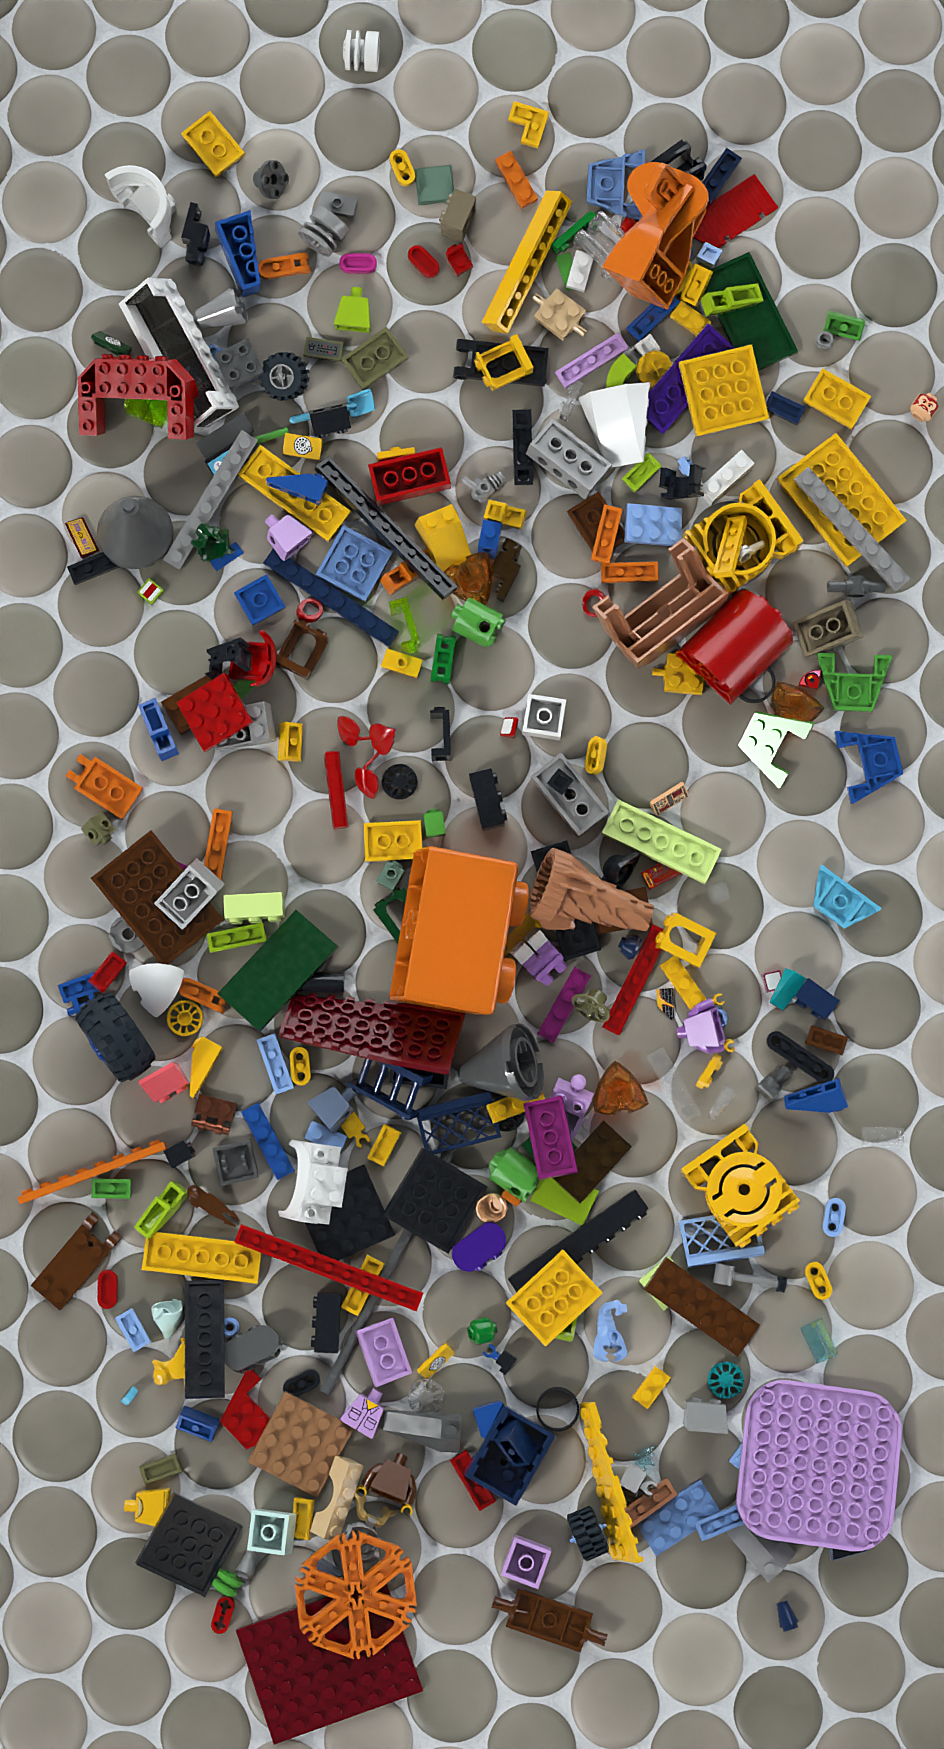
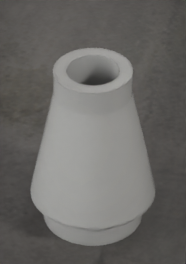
[236,1550,258,1580]

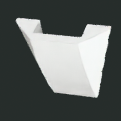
[579,382,650,469]

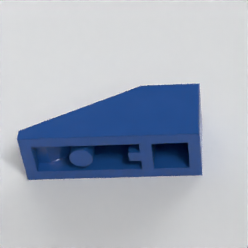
[266,473,328,505]
[784,1078,848,1113]

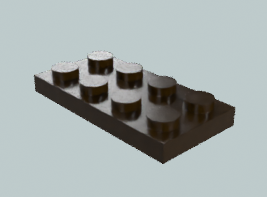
[552,1120,632,1204]

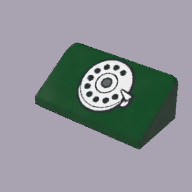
[91,331,132,356]

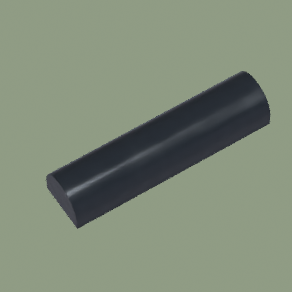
[298,973,345,993]

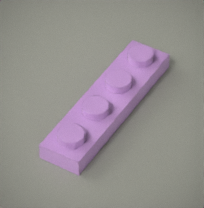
[555,332,629,389]

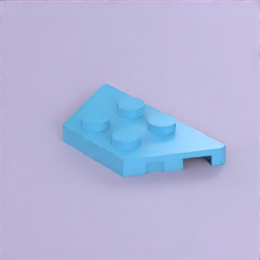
[813,865,881,929]

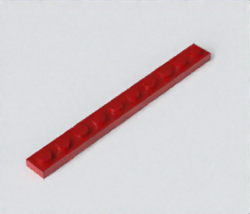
[234,1224,424,1312]

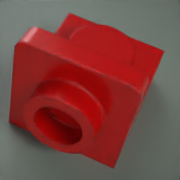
[446,243,473,277]

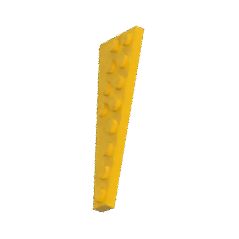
[580,1402,644,1563]

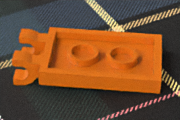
[66,754,143,820]

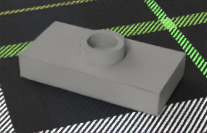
[318,191,358,218]

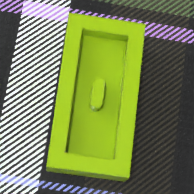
[622,452,662,493]

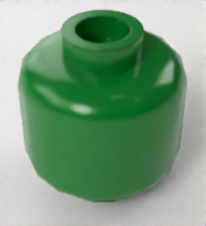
[467,1317,497,1345]

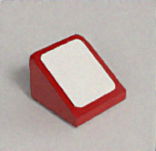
[500,717,519,739]

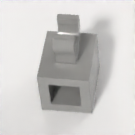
[620,1464,657,1499]

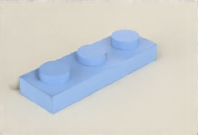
[257,1033,294,1094]

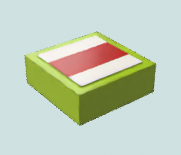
[137,578,164,605]

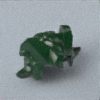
[191,523,235,562]

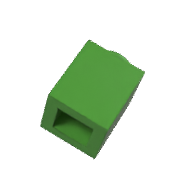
[423,809,446,839]

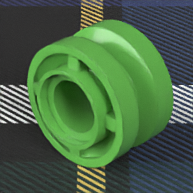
[212,1569,244,1597]

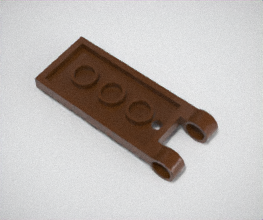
[30,1212,122,1310]

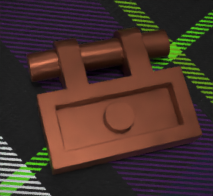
[191,1094,237,1135]

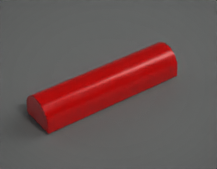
[324,751,349,830]

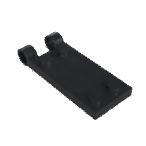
[453,339,549,387]

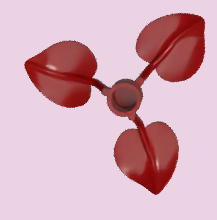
[337,716,396,799]

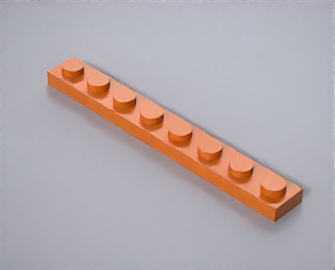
[17,1140,168,1204]

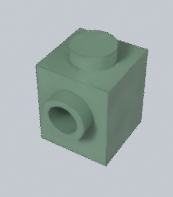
[376,860,405,891]

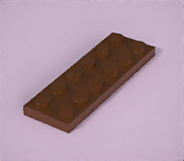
[643,1257,760,1356]

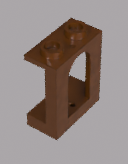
[276,620,329,680]

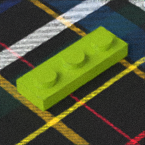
[206,922,267,953]

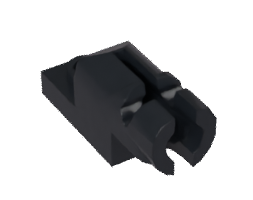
[181,202,211,266]

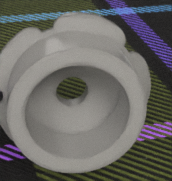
[815,331,834,350]

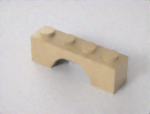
[310,1456,364,1540]

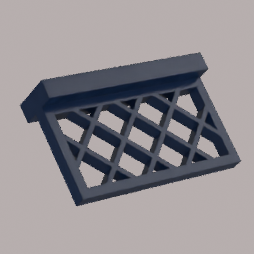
[416,1091,502,1154]

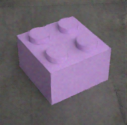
[501,1534,552,1589]

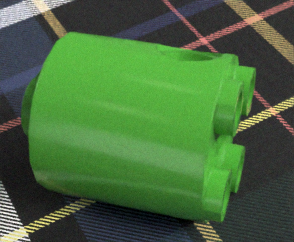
[451,597,506,648]
[489,1147,539,1202]

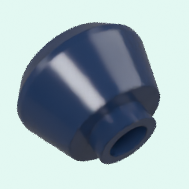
[618,935,642,960]

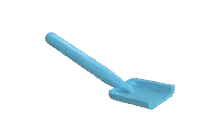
[289,389,376,424]

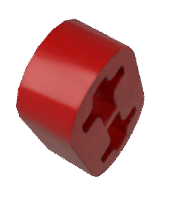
[211,1595,235,1634]

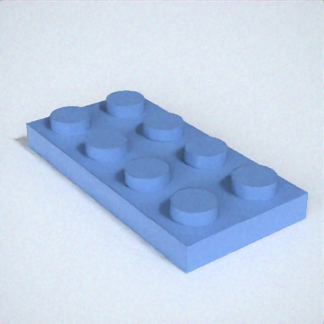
[637,1479,721,1556]

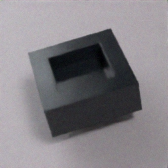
[547,768,574,795]

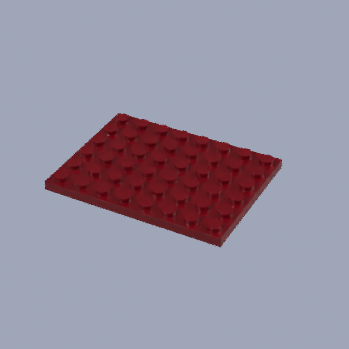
[236,1584,423,1745]

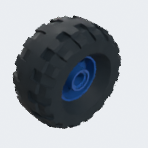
[75,993,156,1082]

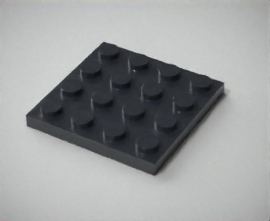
[382,1148,488,1254]
[305,1164,395,1260]
[135,1492,243,1597]

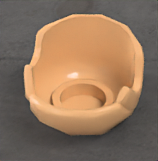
[476,1193,508,1223]

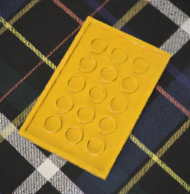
[776,433,907,568]

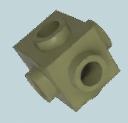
[81,812,116,846]

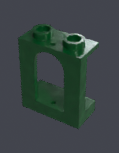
[373,887,407,944]

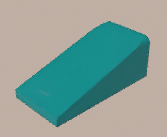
[769,968,806,1010]

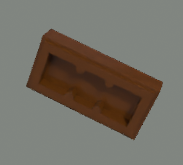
[805,1025,848,1056]

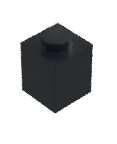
[163,1140,195,1168]

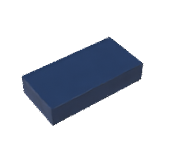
[766,391,806,425]

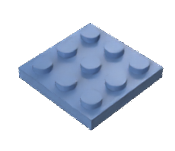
[316,525,393,602]

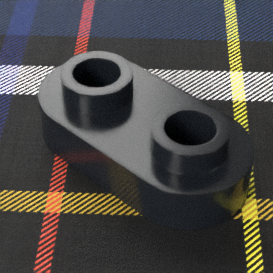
[283,1369,320,1397]

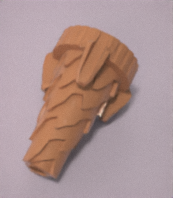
[528,848,654,931]

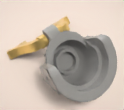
[337,1493,397,1564]

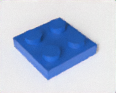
[234,574,286,626]

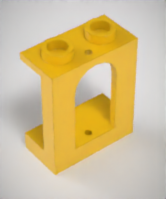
[474,334,533,391]
[655,913,716,968]

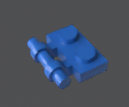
[58,972,99,1016]

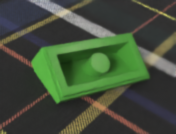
[823,311,865,341]

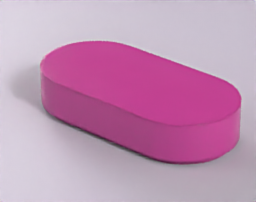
[339,253,377,274]

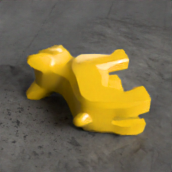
[152,1337,185,1385]

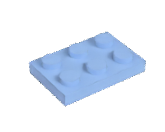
[624,503,682,546]

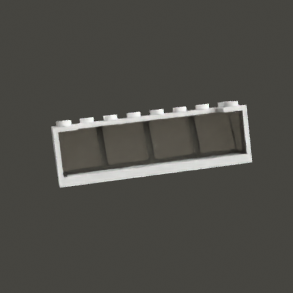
[119,278,239,432]

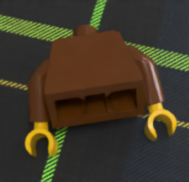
[355,1453,417,1516]

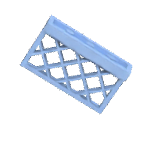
[679,1209,765,1268]

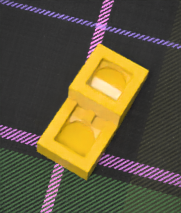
[484,500,527,530]

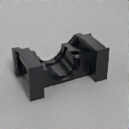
[658,464,707,500]
[205,637,252,680]

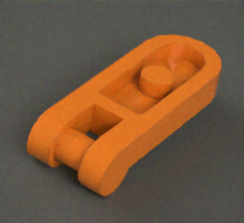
[258,252,311,280]
[178,978,226,1014]

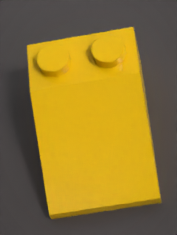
[415,504,473,573]

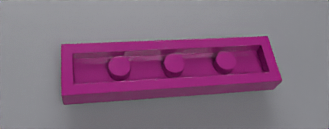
[537,966,591,1043]

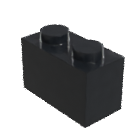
[309,403,351,438]

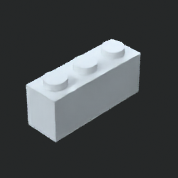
[700,450,755,506]

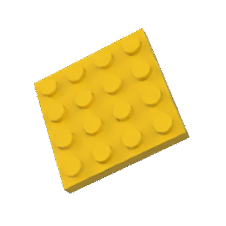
[678,345,769,437]

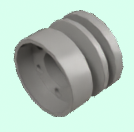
[298,206,348,257]

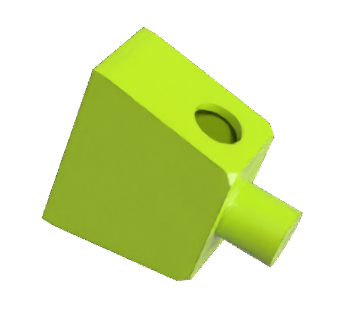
[334,287,371,333]

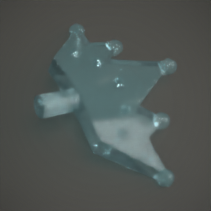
[632,1445,656,1471]

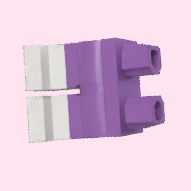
[509,927,567,986]

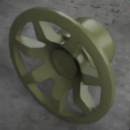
[572,989,610,1022]

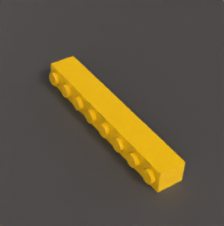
[482,190,573,334]

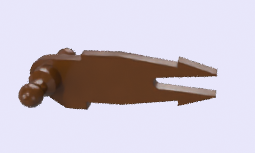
[187,1185,240,1227]

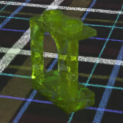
[388,596,420,653]

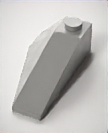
[724,1506,796,1583]

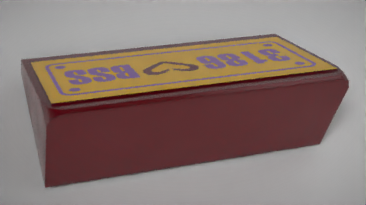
[65,517,99,559]

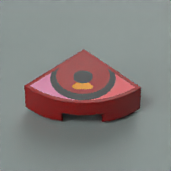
[798,670,821,690]

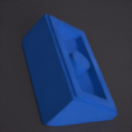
[175,1406,220,1442]

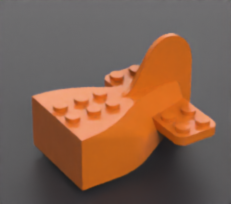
[602,162,709,310]

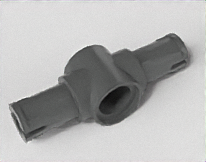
[827,576,886,598]

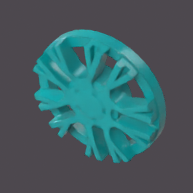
[707,1361,744,1399]

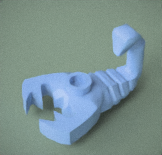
[593,1300,628,1362]

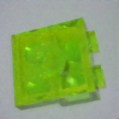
[124,399,168,429]

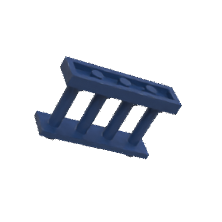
[347,1058,433,1120]

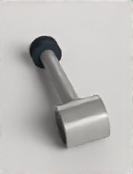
[713,1263,788,1293]

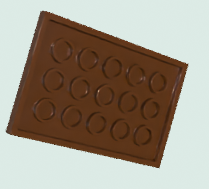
[91,830,224,965]

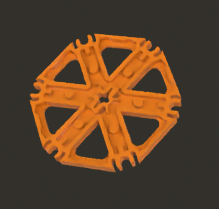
[294,1531,417,1659]

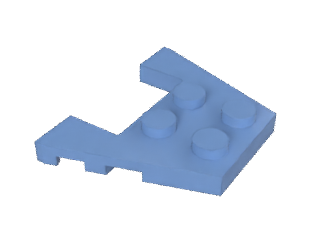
[587,150,645,222]

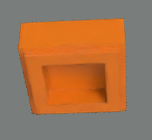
[501,1190,521,1206]

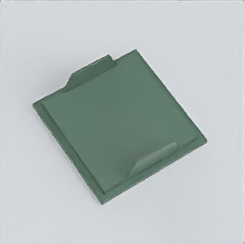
[414,165,454,205]

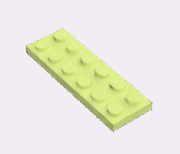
[602,799,722,884]

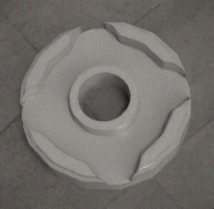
[109,916,144,953]

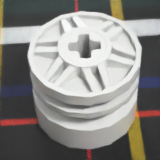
[343,30,380,72]

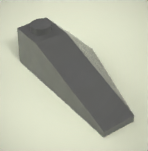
[383,1410,462,1453]

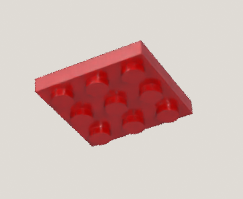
[176,673,254,752]

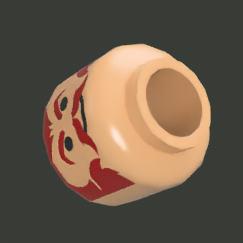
[910,393,939,422]

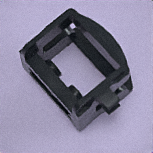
[651,139,707,181]

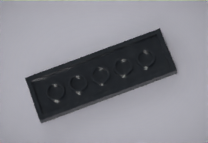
[530,840,601,962]
[185,1280,225,1399]

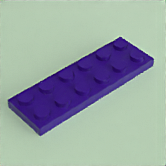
[646,323,735,434]

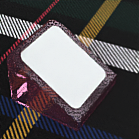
[761,970,782,993]

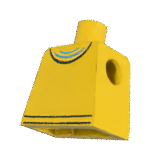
[124,1488,170,1526]

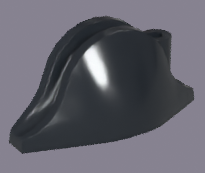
[601,852,641,890]

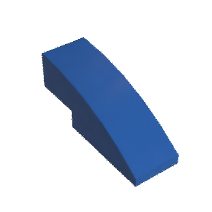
[138,698,179,761]

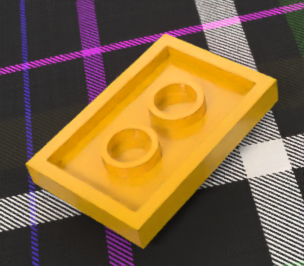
[181,111,245,178]
[803,368,871,430]
[363,820,422,862]

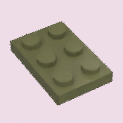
[341,327,409,390]

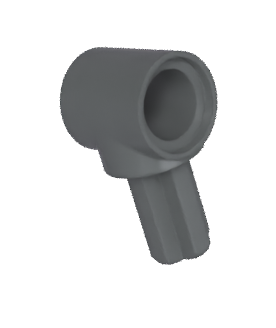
[755,1066,791,1102]

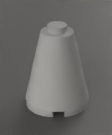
[193,286,248,328]

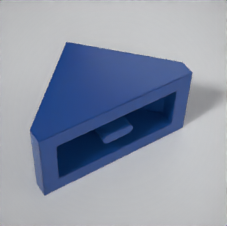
[473,1400,503,1439]

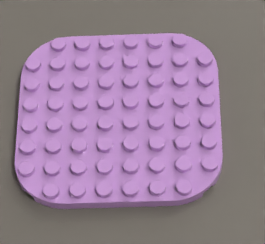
[736,1380,902,1551]

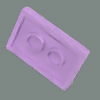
[356,1317,412,1387]

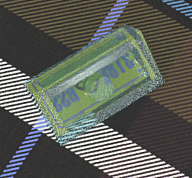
[801,1318,838,1364]

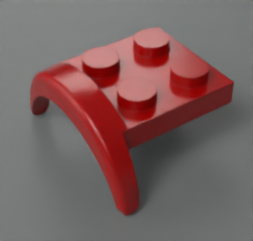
[228,630,277,687]

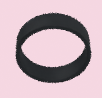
[739,666,776,703]
[536,1387,579,1432]

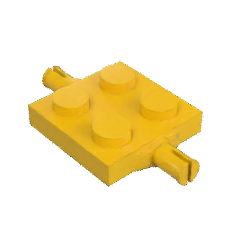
[652,653,706,696]

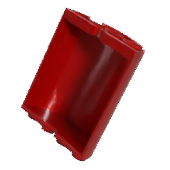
[675,589,794,705]

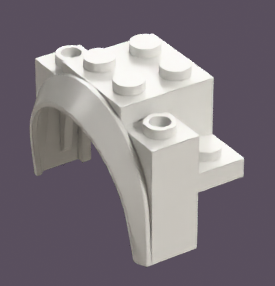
[278,1140,348,1225]

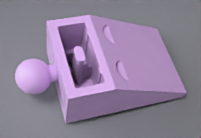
[550,1074,594,1142]

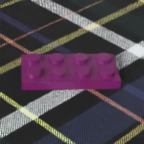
[524,1096,578,1181]

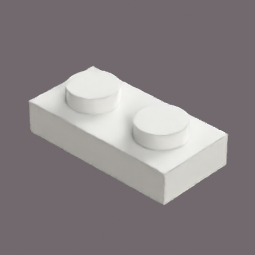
[566,250,594,292]

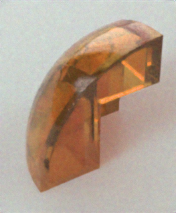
[444,552,492,605]
[771,681,824,734]
[594,1061,649,1115]

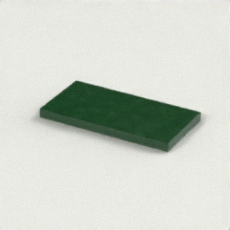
[705,252,798,371]
[217,910,339,1032]

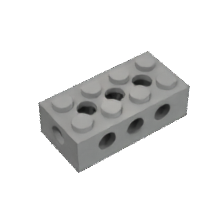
[526,418,612,500]
[531,753,609,838]

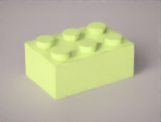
[224,892,285,924]

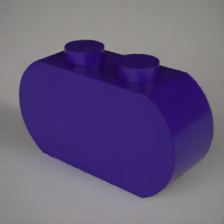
[452,1222,506,1272]

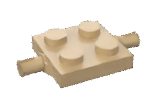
[532,288,587,341]

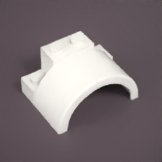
[105,166,177,248]

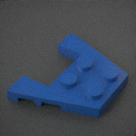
[834,731,903,804]

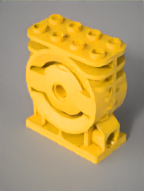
[682,479,804,596]
[681,1124,800,1248]

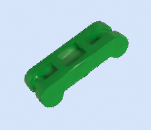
[430,633,456,684]

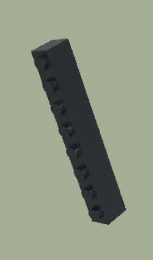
[508,1189,649,1292]

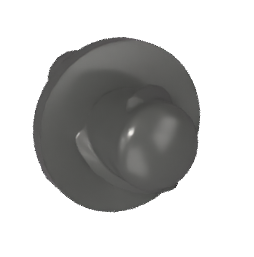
[253,160,289,199]

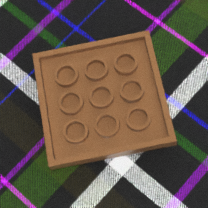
[248,1391,354,1497]

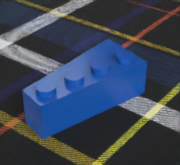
[215,210,260,298]

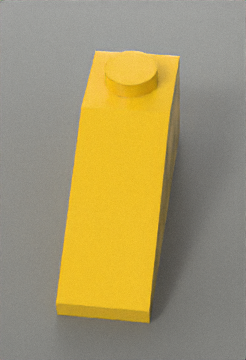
[190,1036,223,1098]

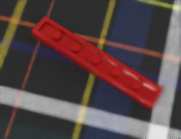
[602,924,663,1036]

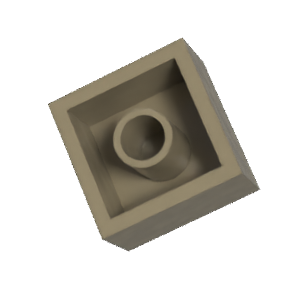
[439,189,476,243]

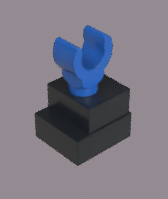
[483,1344,517,1375]

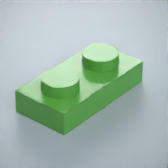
[91,1179,132,1199]

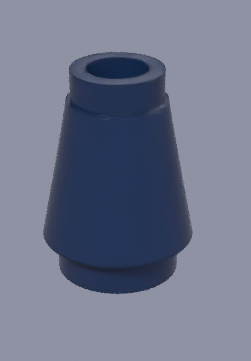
[776,1601,799,1632]

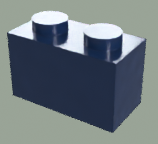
[793,978,840,1020]
[494,1420,537,1467]

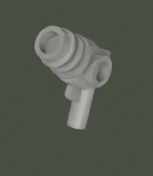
[461,471,506,503]

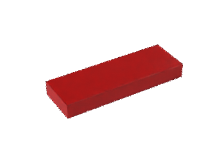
[450,1450,496,1511]

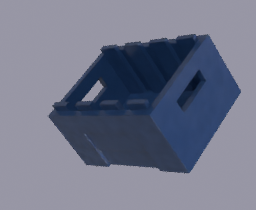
[464,1403,556,1506]

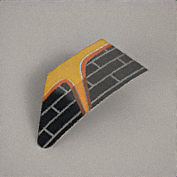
[656,988,674,1020]

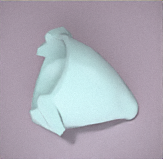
[151,1299,185,1339]

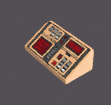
[649,782,688,816]

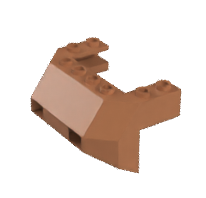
[592,538,728,668]

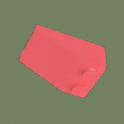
[138,1062,190,1104]

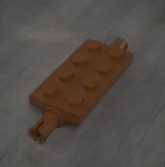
[491,1588,608,1653]

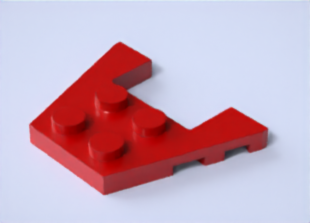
[220,1369,270,1450]

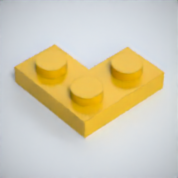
[508,101,549,149]

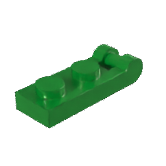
[552,211,596,255]

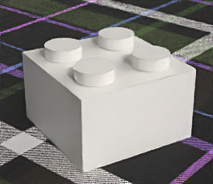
[522,694,566,741]

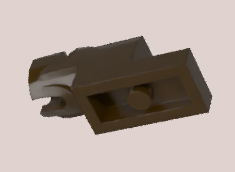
[491,538,522,602]

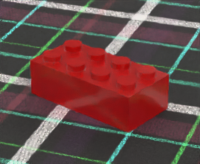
[368,447,451,506]

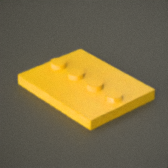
[506,1249,603,1347]

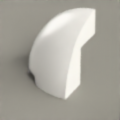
[129,964,184,1018]

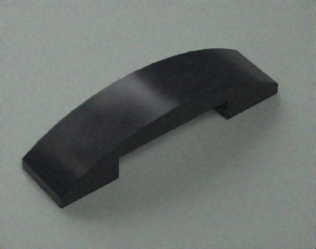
[512,409,533,486]

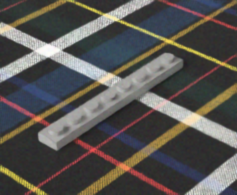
[163,430,258,570]
[794,467,911,593]

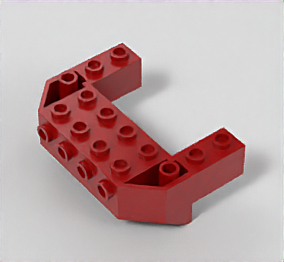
[77,354,199,440]

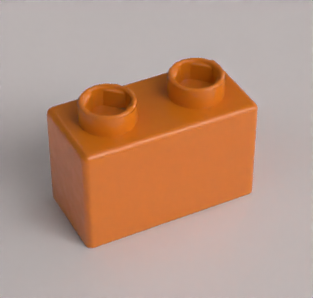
[389,846,529,1015]

